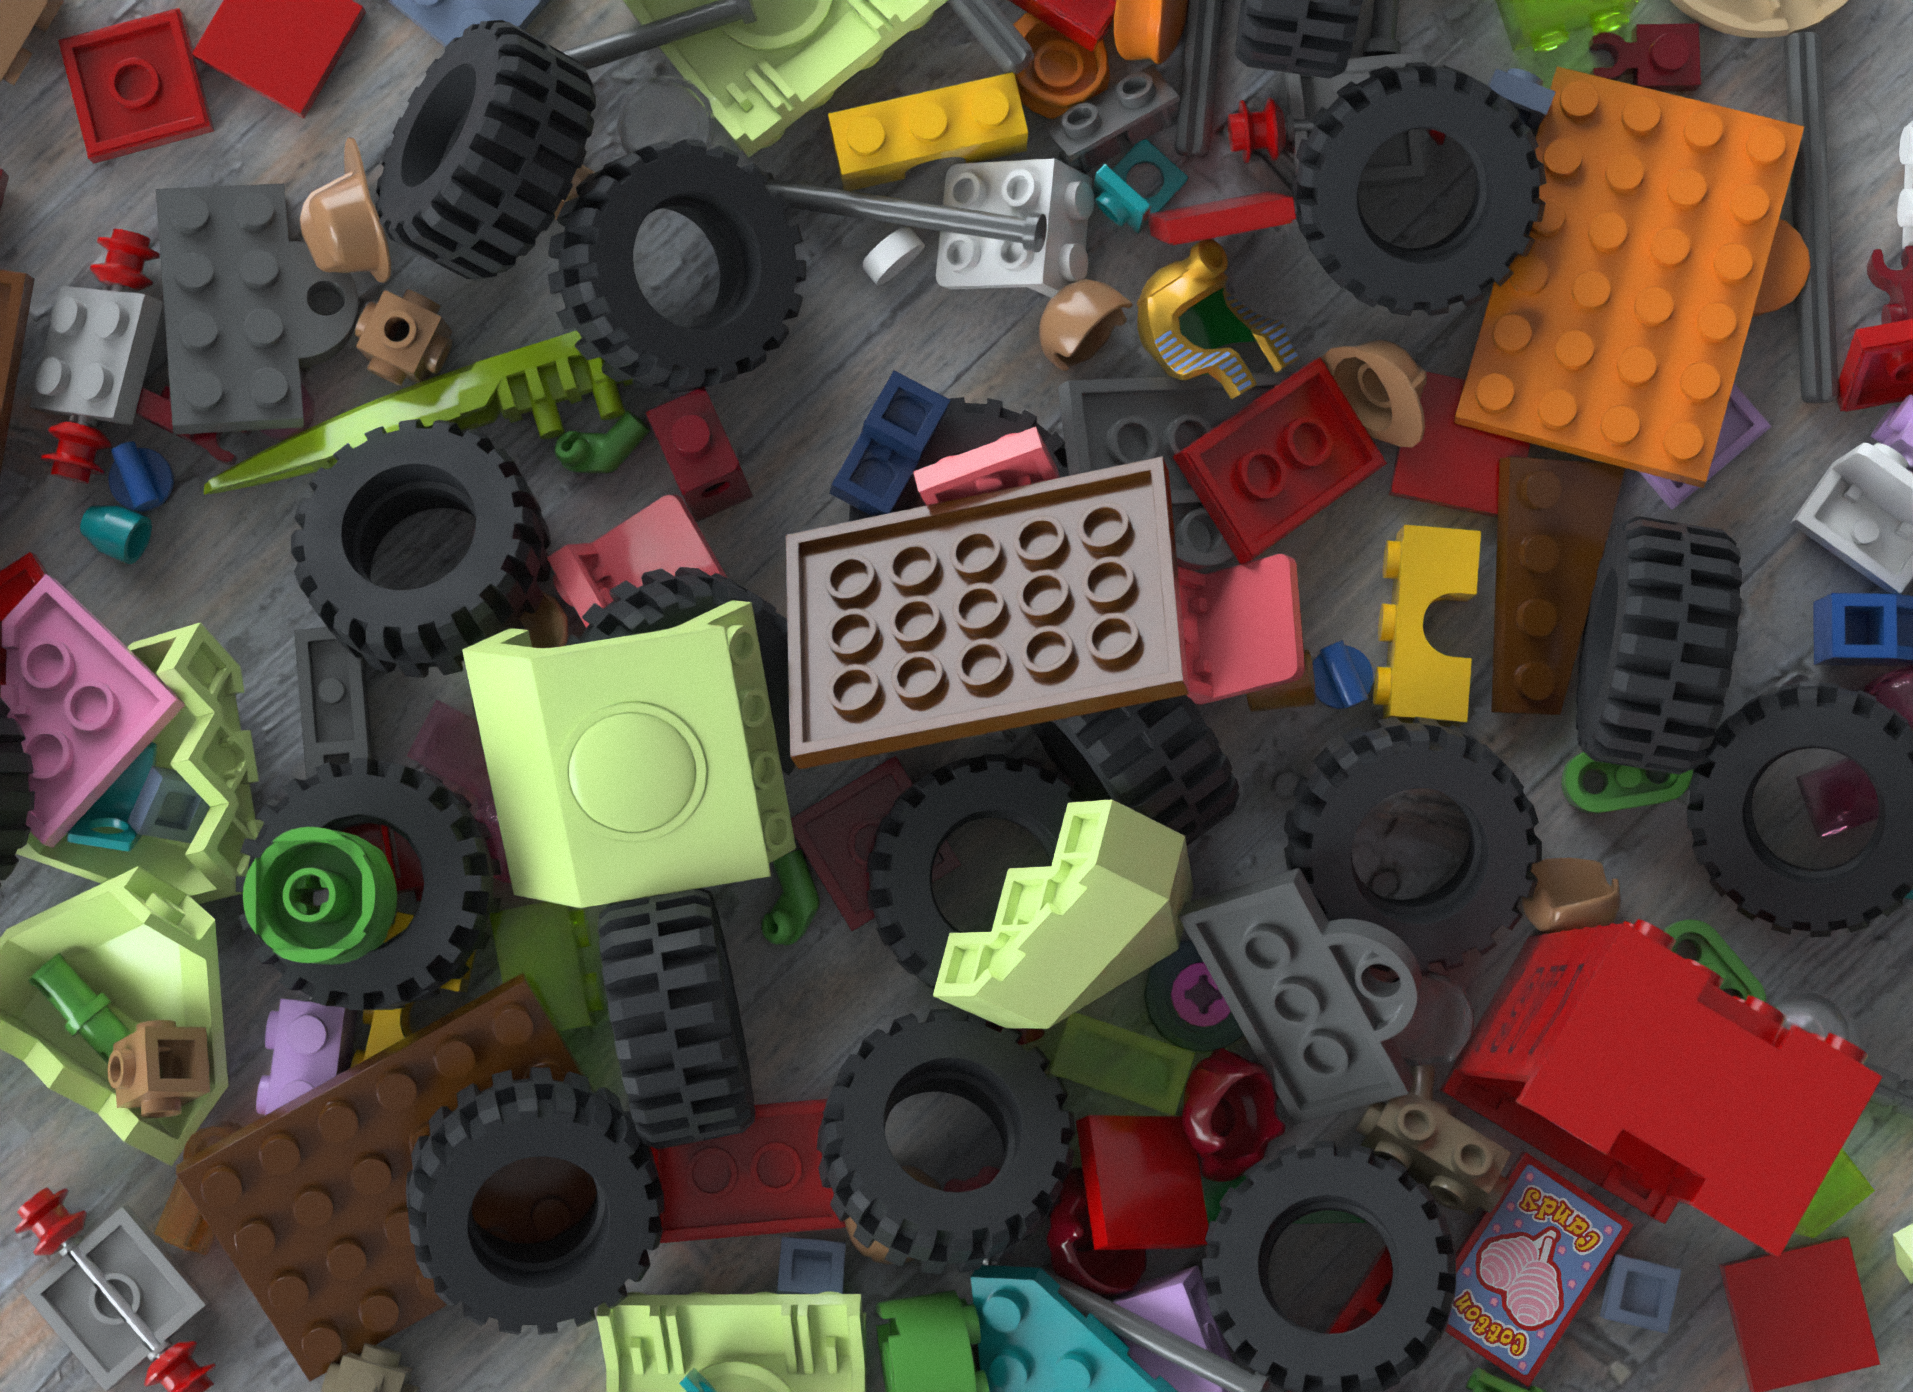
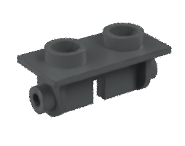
[1043,65,1180,174]

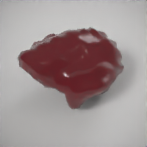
[1182,1048,1286,1182]
[1047,1167,1147,1299]

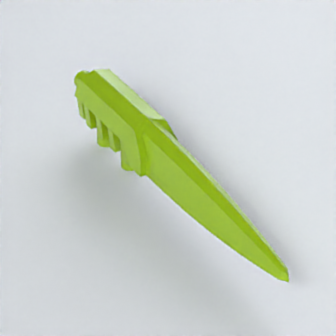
[203,330,633,495]

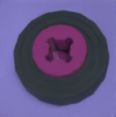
[1144,939,1244,1053]

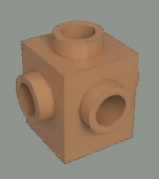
[355,289,453,386]
[108,1020,210,1118]

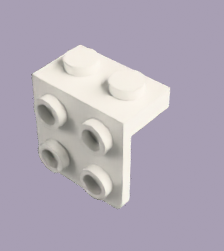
[936,158,1094,298]
[1790,443,1913,594]

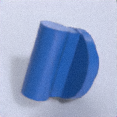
[108,441,174,512]
[1309,640,1373,709]

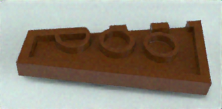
[1491,457,1625,715]

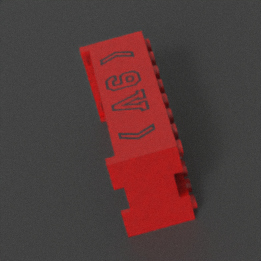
[1439,919,1883,1257]

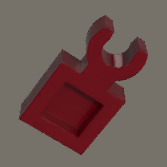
[1588,23,1701,92]

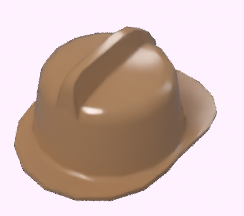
[299,137,391,283]
[1321,340,1427,448]

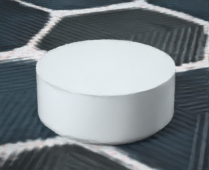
[862,227,925,286]

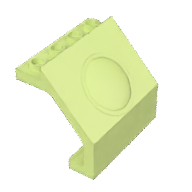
[623,0,948,158]
[463,600,796,908]
[597,1291,867,1392]

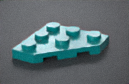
[971,1265,1178,1392]

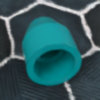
[80,505,152,564]

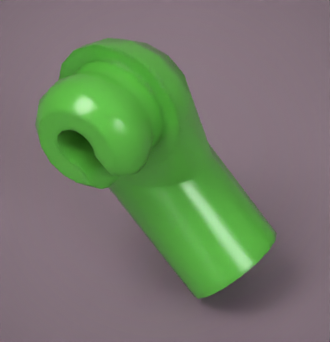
[554,410,651,473]
[761,849,820,945]

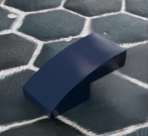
[829,370,951,517]

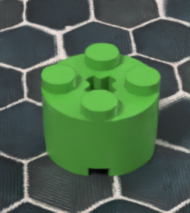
[243,827,397,965]
[875,1290,989,1392]

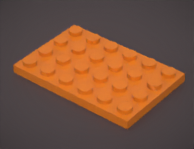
[1455,66,1805,488]

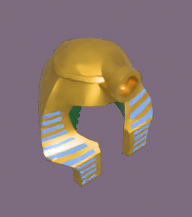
[1137,239,1299,399]

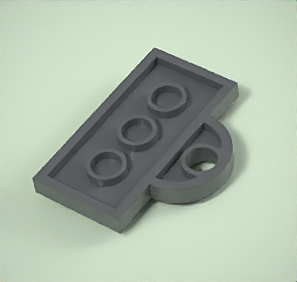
[156,183,358,435]
[1058,372,1294,570]
[1179,868,1422,1124]

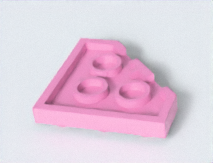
[1,574,185,848]

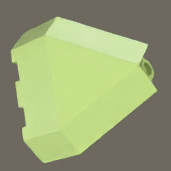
[16,623,264,904]
[933,800,1194,1029]
[0,866,229,1166]

